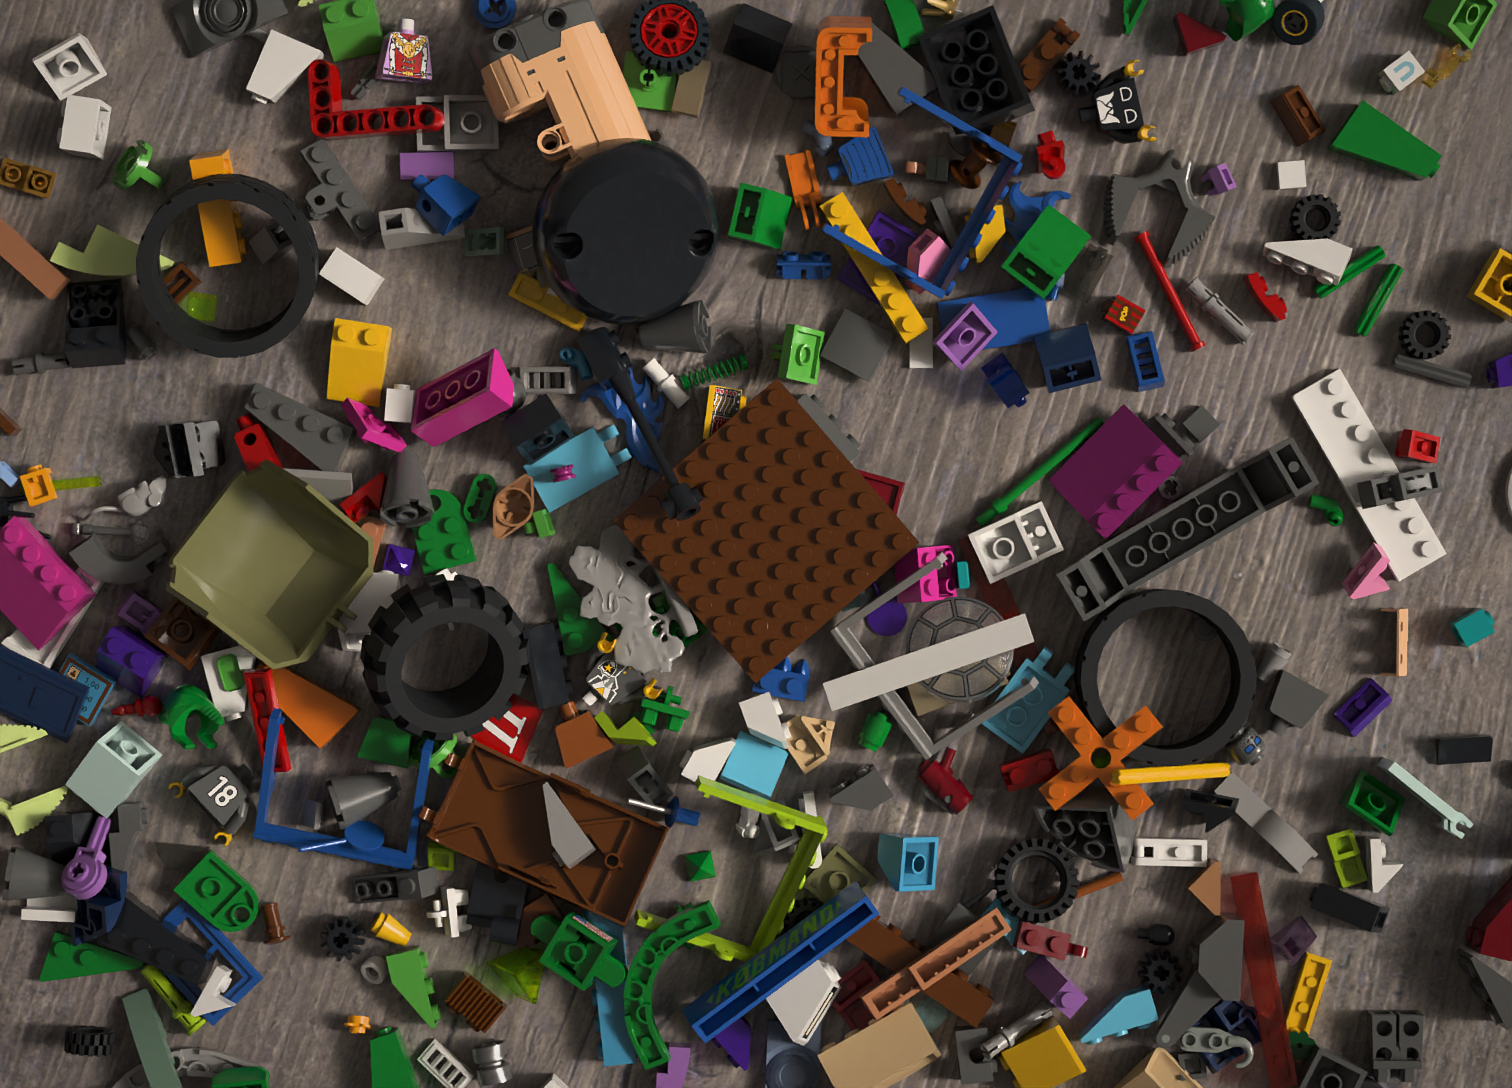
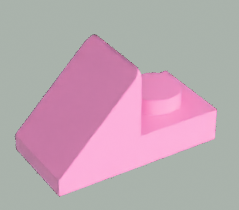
[1341,543,1390,599]

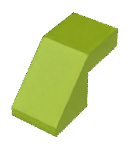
[594,711,657,746]

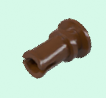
[261,902,290,945]

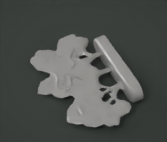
[569,524,698,673]

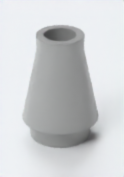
[1257,642,1292,683]

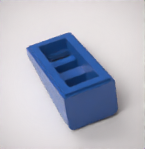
[1126,331,1165,392]

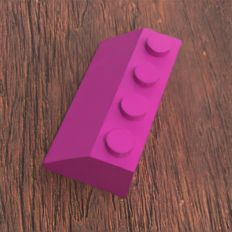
[411,348,514,447]

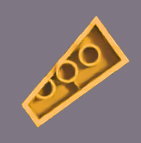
[189,149,248,267]

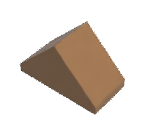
[1184,859,1220,915]

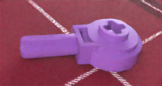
[61,816,112,900]

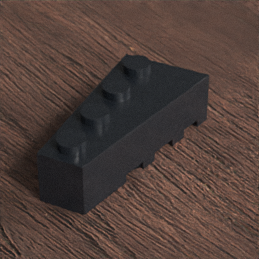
[100,892,216,985]

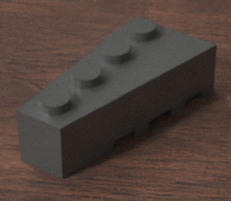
[244,383,357,472]

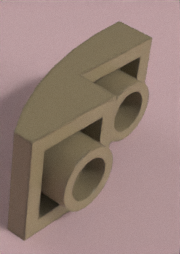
[672,60,712,118]

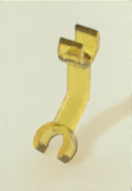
[1421,43,1472,89]

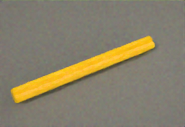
[1112,762,1231,785]

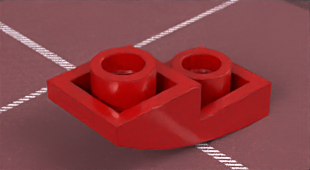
[1243,272,1287,322]

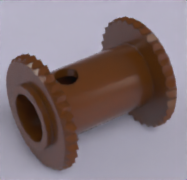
[949,138,1002,189]

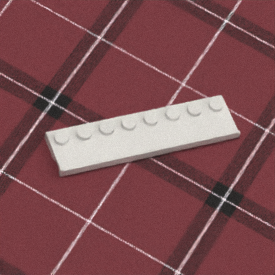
[1291,369,1447,582]

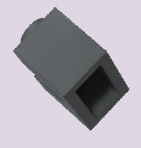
[953,1023,997,1085]

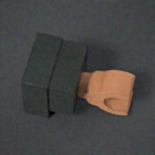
[905,156,951,185]

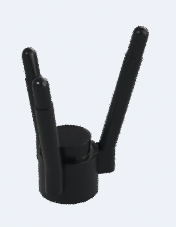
[0,495,51,540]

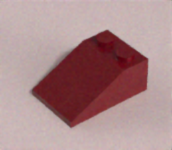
[1465,876,1512,961]

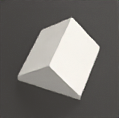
[32,33,107,101]

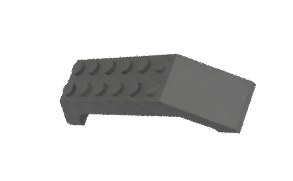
[1056,436,1319,622]

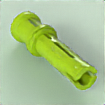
[140,965,208,1036]

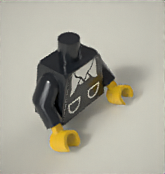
[1078,59,1156,144]

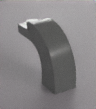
[69,532,170,584]

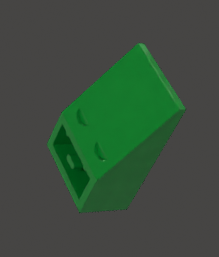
[1000,204,1092,301]

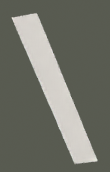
[823,613,1034,711]

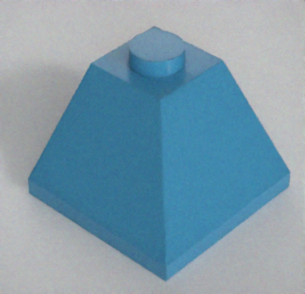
[877,833,939,892]

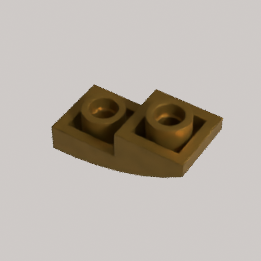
[0,157,57,199]

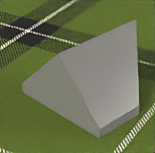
[751,799,800,857]

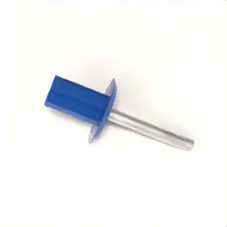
[627,796,700,829]

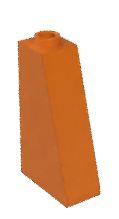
[256,663,362,749]

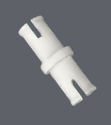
[642,358,690,409]

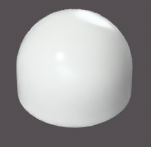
[361,956,389,984]

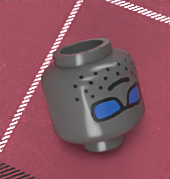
[1225,726,1265,766]

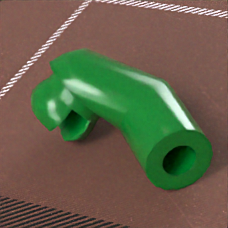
[1308,494,1344,527]

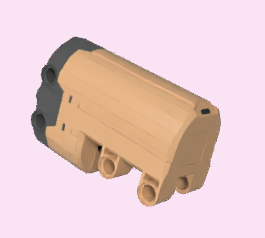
[467,0,651,164]

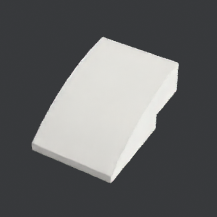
[968,501,1064,584]

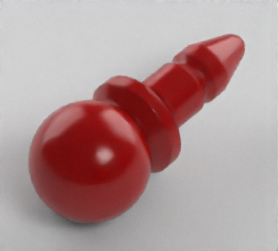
[111,695,162,717]

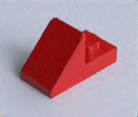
[1395,429,1441,463]
[339,472,387,523]

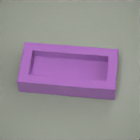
[400,152,455,181]

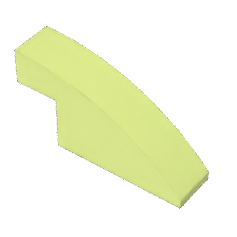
[50,224,175,278]

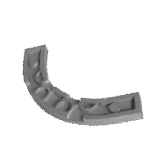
[112,1048,259,1088]

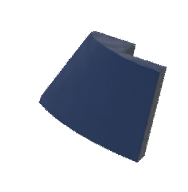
[70,866,127,946]
[1193,999,1281,1074]

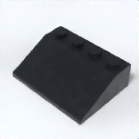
[918,5,1035,135]

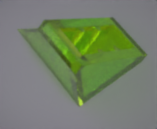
[486,946,545,1004]

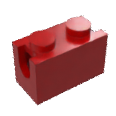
[998,748,1059,792]

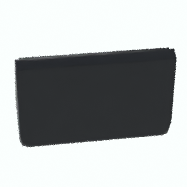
[1435,735,1493,765]

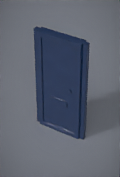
[0,645,90,743]

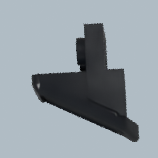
[154,421,225,479]

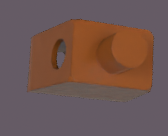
[555,700,614,769]

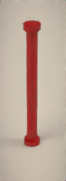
[1133,231,1206,352]

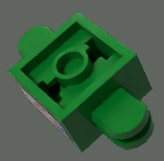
[531,911,628,991]

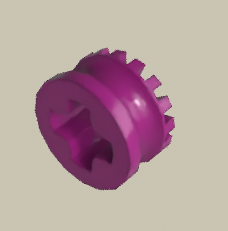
[550,464,576,483]

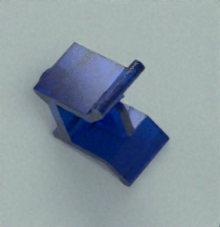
[981,352,1030,408]

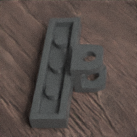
[300,138,381,243]

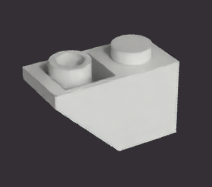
[739,692,791,749]

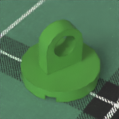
[112,140,166,190]
[409,733,458,779]

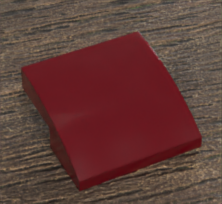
[832,959,882,1031]

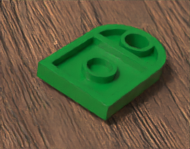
[412,489,477,575]
[173,849,259,932]

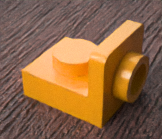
[20,465,58,507]

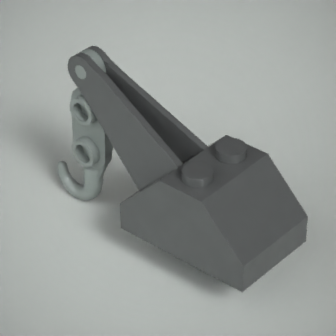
[1154,912,1254,1068]

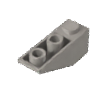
[378,208,465,250]

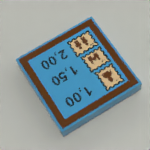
[59,653,117,726]

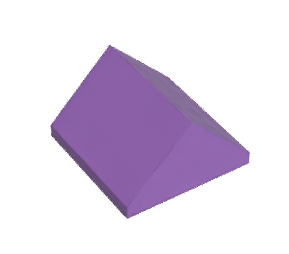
[931,301,998,371]

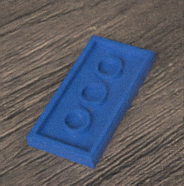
[937,288,1050,350]

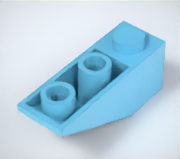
[1078,986,1159,1045]

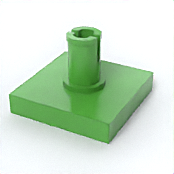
[623,51,677,112]
[771,324,825,385]

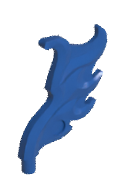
[1003,181,1071,301]
[580,367,664,473]

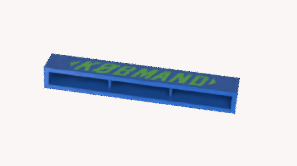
[682,881,880,1043]

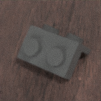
[1144,412,1194,462]

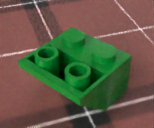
[728,183,792,250]

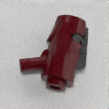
[917,747,973,815]

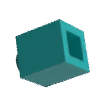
[1448,608,1495,647]

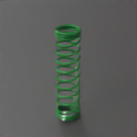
[680,353,749,391]

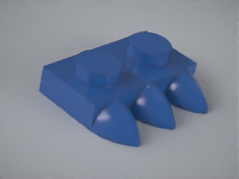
[752,657,810,702]

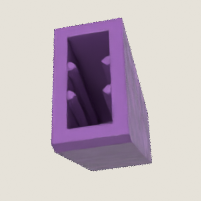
[1023,954,1088,1019]

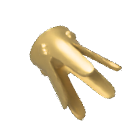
[921,0,963,21]

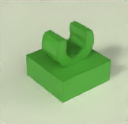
[523,509,556,539]

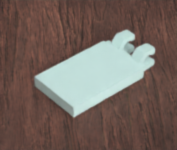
[1376,757,1473,839]

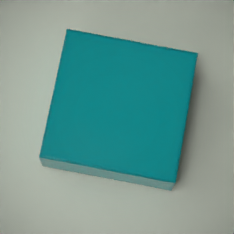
[955,561,970,589]

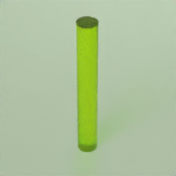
[19,476,102,494]

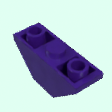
[711,1016,751,1071]

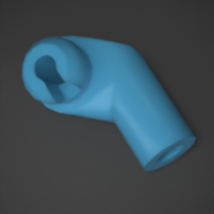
[559,347,594,381]

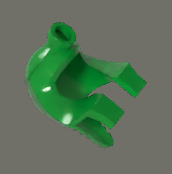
[1219,0,1274,41]
[158,684,224,749]

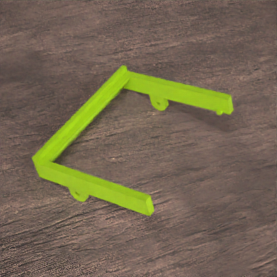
[634,775,828,962]

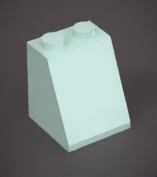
[65,721,162,819]

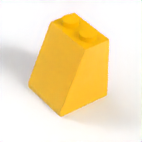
[998,1015,1087,1088]

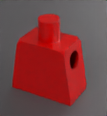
[234,414,284,472]

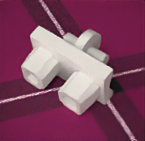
[426,886,472,937]

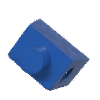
[412,174,481,236]

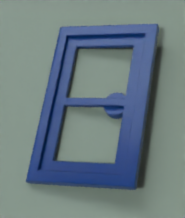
[162,900,264,1026]

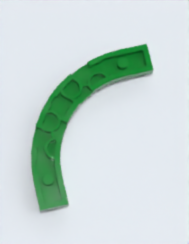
[623,900,721,1070]

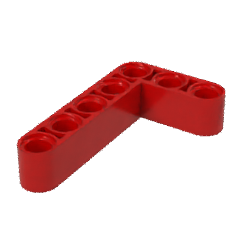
[308,59,445,140]

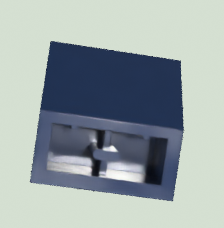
[1034,323,1101,393]

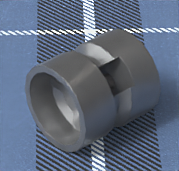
[471,1040,512,1086]

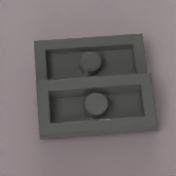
[820,309,895,383]

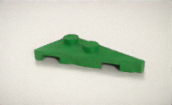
[547,563,614,656]
[39,930,145,982]

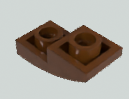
[883,178,928,227]

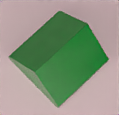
[1338,769,1405,837]

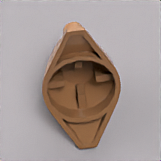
[493,474,534,540]

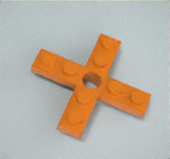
[1039,696,1163,821]

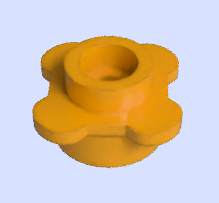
[344,1015,371,1034]

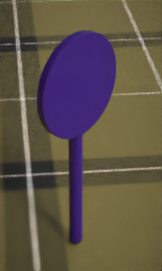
[867,581,907,636]

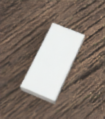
[909,318,933,368]

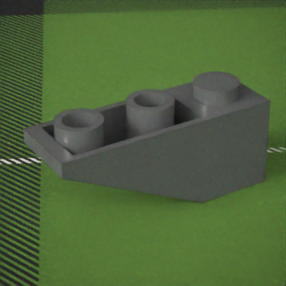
[351,866,439,904]

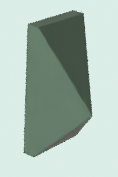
[465,227,507,257]

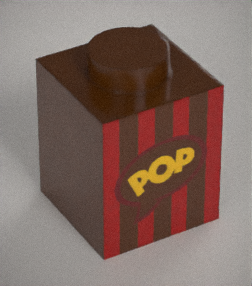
[1101,295,1146,335]

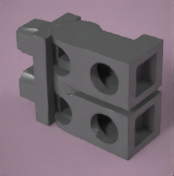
[1366,1010,1424,1082]

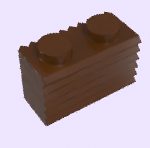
[444,971,507,1033]

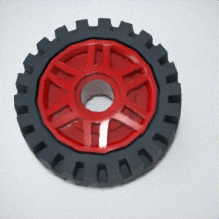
[630,0,709,77]

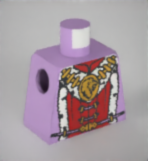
[375,19,432,85]

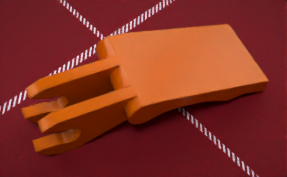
[784,149,822,230]

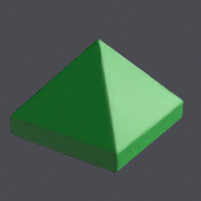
[685,850,716,882]

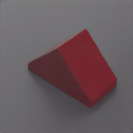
[1173,11,1227,56]

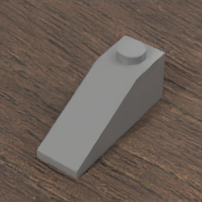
[543,782,596,869]

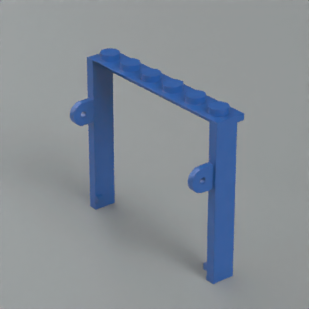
[821,87,1023,299]
[253,708,434,870]

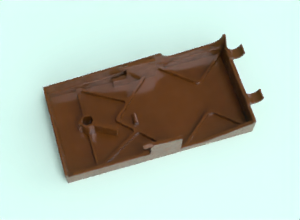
[419,739,670,928]

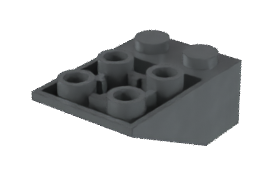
[1457,948,1512,1030]

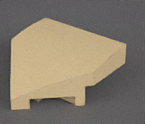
[786,715,835,775]

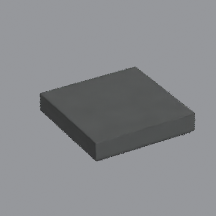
[926,903,1000,975]

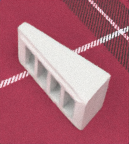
[417,1039,475,1088]

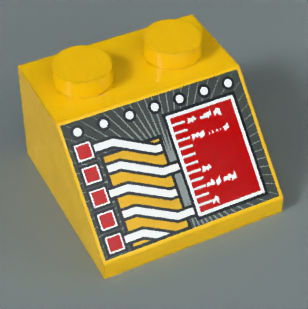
[703,385,747,440]

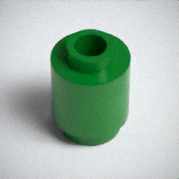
[857,710,893,752]

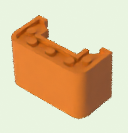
[815,16,872,137]

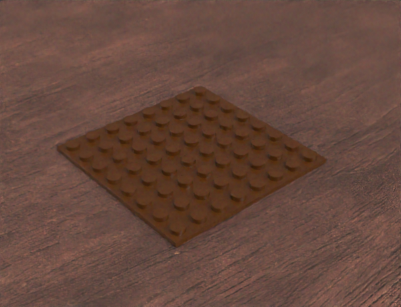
[613,378,920,683]

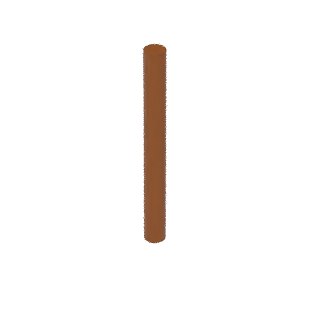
[1032,872,1123,906]

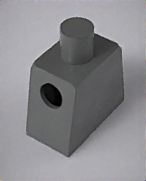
[1265,669,1328,737]

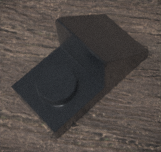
[1181,789,1239,833]

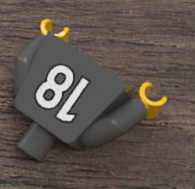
[169,764,253,847]

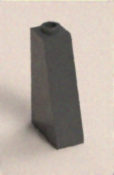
[855,23,938,117]

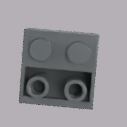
[829,764,893,811]

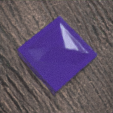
[382,544,416,576]

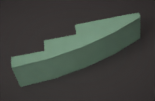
[122,988,183,1088]

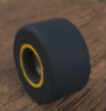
[1272,0,1325,45]

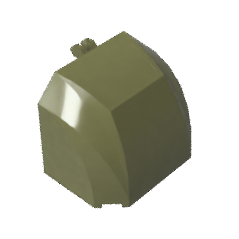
[166,459,373,670]

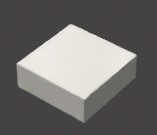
[1276,160,1306,190]

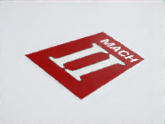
[471,694,544,763]

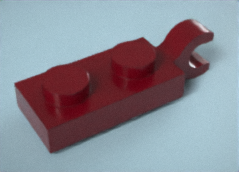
[1012,921,1088,961]

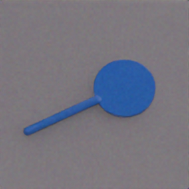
[298,821,384,852]

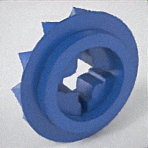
[473,0,517,29]

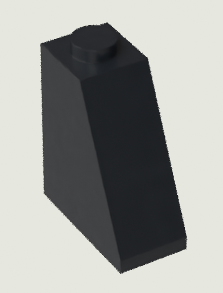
[1310,883,1390,933]

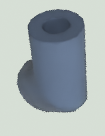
[802,119,833,157]

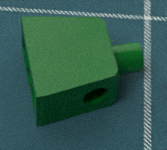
[358,715,413,768]

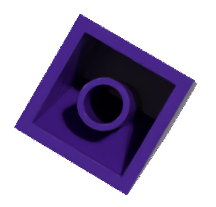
[96,625,169,698]

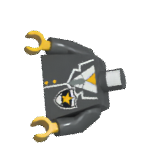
[581,632,663,707]

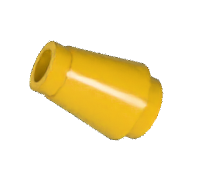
[370,912,412,947]

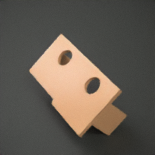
[1380,608,1408,677]

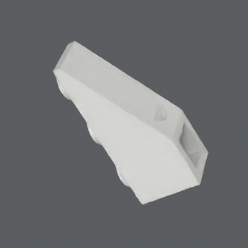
[1263,239,1352,286]

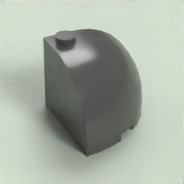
[1033,778,1135,873]

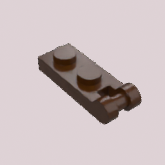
[1018,18,1081,92]

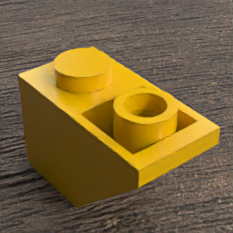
[964,205,1006,264]

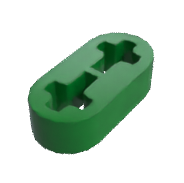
[463,474,497,523]

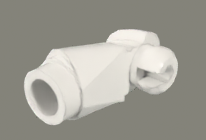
[735,793,762,839]

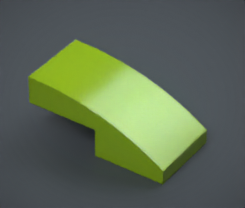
[1326,828,1368,889]

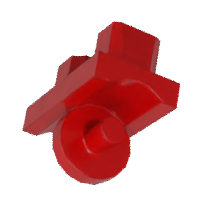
[1036,131,1066,180]

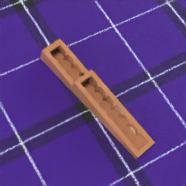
[0,217,71,300]
[859,907,1011,1020]

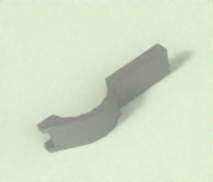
[1213,771,1318,873]

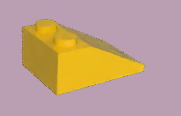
[327,318,392,407]

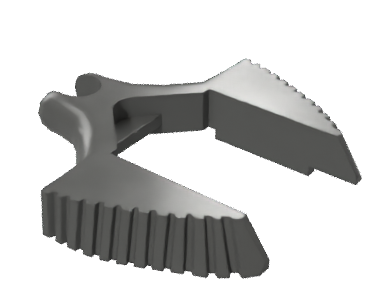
[1103,149,1215,268]

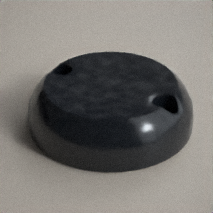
[532,138,720,325]

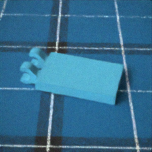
[524,425,632,513]
[982,646,1076,754]

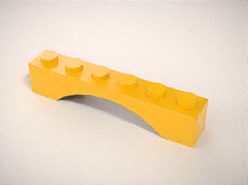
[819,192,929,345]

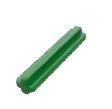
[1313,245,1386,299]
[1353,263,1403,337]

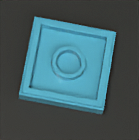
[719,731,789,800]

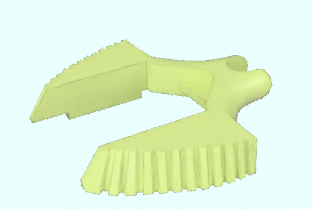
[0,724,68,836]

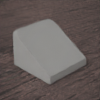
[303,799,326,829]

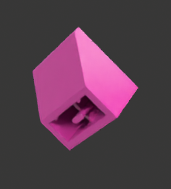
[894,545,957,603]

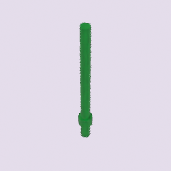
[975,417,1104,527]

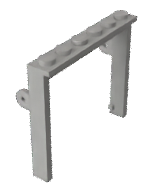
[830,552,1039,760]

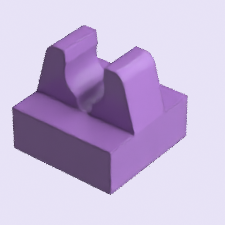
[1201,163,1237,196]

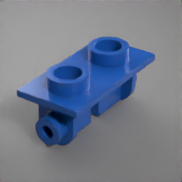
[777,251,831,280]

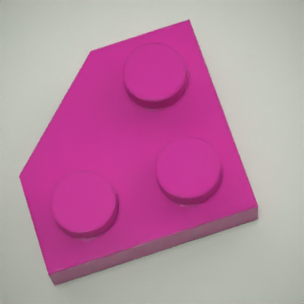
[341,397,407,453]

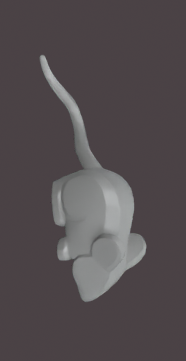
[79,475,166,524]

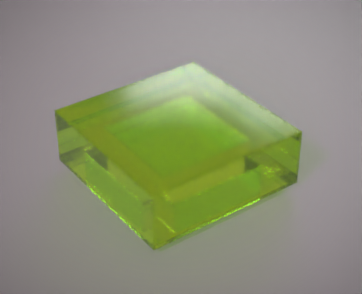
[187,292,218,322]

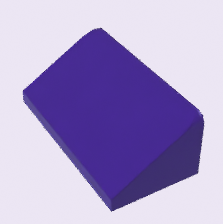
[1332,677,1392,737]

